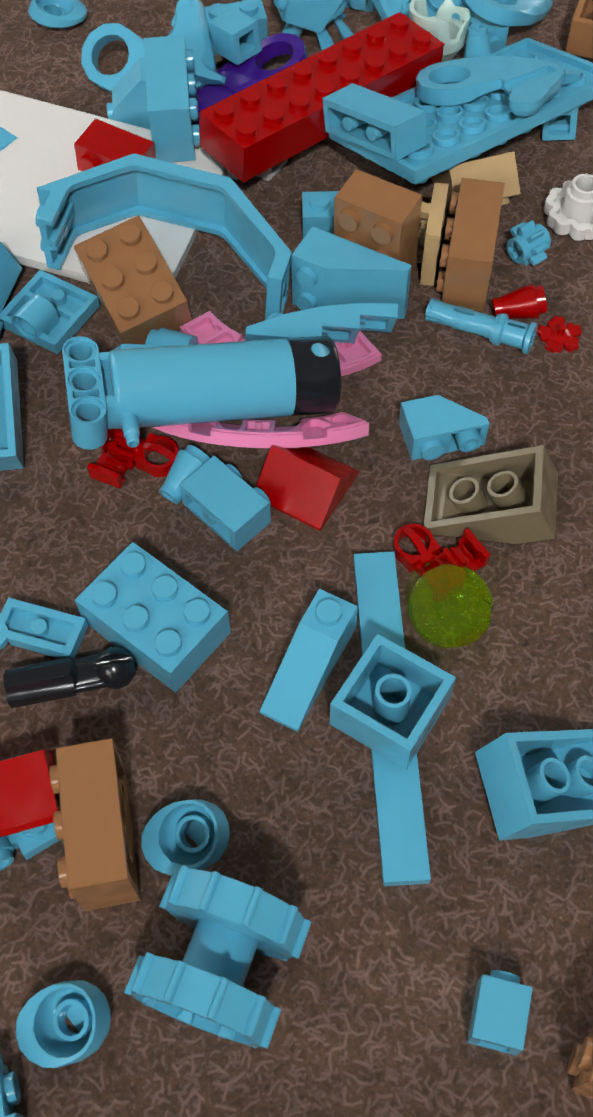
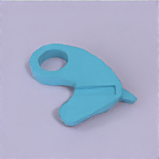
[81,0,226,93]
[466,0,553,26]
[416,56,580,116]

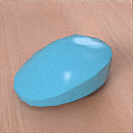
[28,0,87,29]
[141,799,230,876]
[16,980,111,1068]

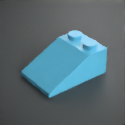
[291,226,412,319]
[475,729,593,841]

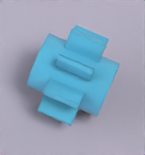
[506,220,551,266]

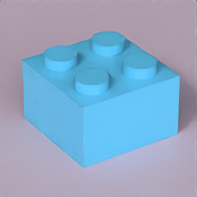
[329,633,456,770]

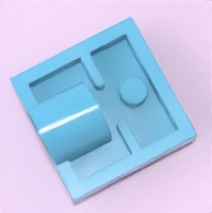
[0,270,100,355]

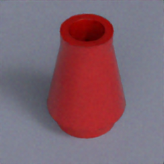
[492,283,547,319]

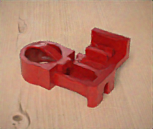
[87,429,178,489]
[393,524,490,603]

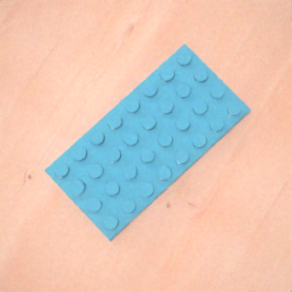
[329,37,593,185]

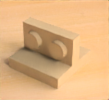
[416,183,449,286]

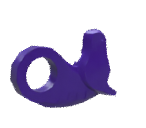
[193,33,308,129]

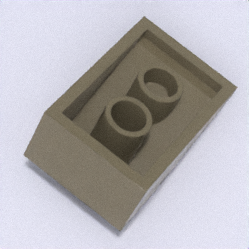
[424,445,558,544]

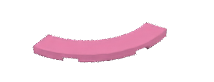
[179,311,382,376]
[153,412,369,448]

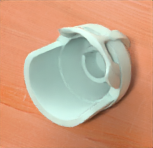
[409,0,470,62]

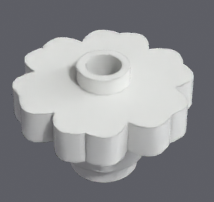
[543,174,593,241]

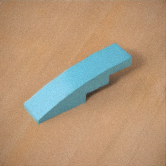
[245,303,398,344]

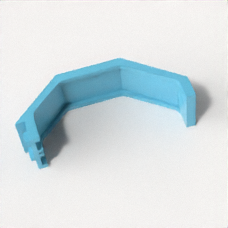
[35,153,292,320]

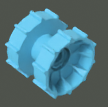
[124,865,311,1049]

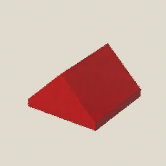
[256,445,359,531]
[0,749,60,837]

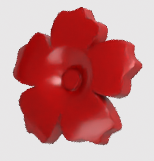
[537,316,582,353]

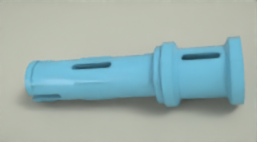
[425,298,538,355]

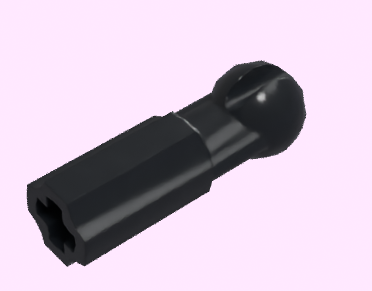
[3,647,137,708]

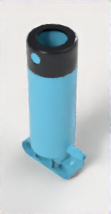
[62,336,341,450]

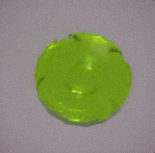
[408,564,493,648]

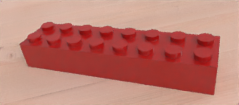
[199,12,444,183]

